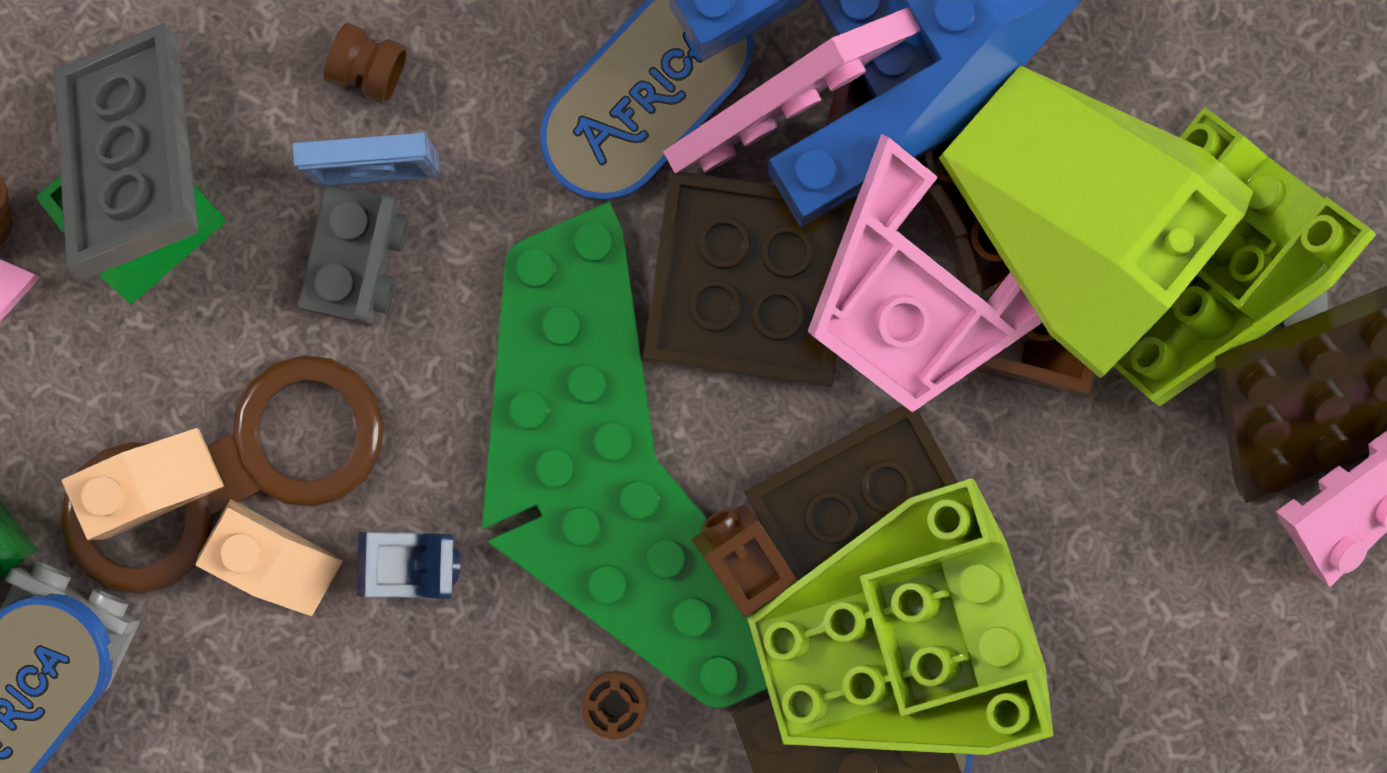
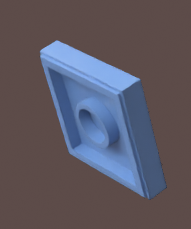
[293,133,440,187]

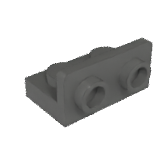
[298,184,410,326]

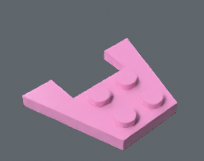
[808,134,1042,412]

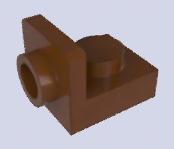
[692,505,798,618]

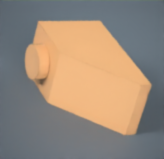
[61,428,224,540]
[196,499,343,616]

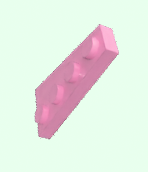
[663,7,921,174]
[1276,431,1387,587]

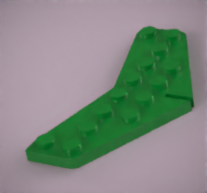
[482,201,774,708]

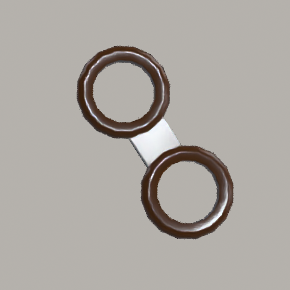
[61,355,384,594]

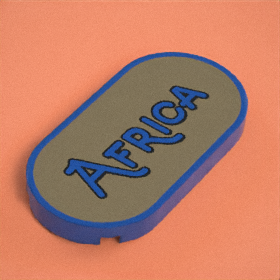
[540,0,753,201]
[0,593,113,773]

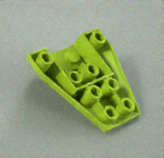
[939,65,1253,378]
[1114,107,1376,407]
[747,478,1054,755]

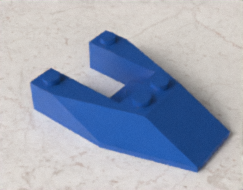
[669,0,1082,228]

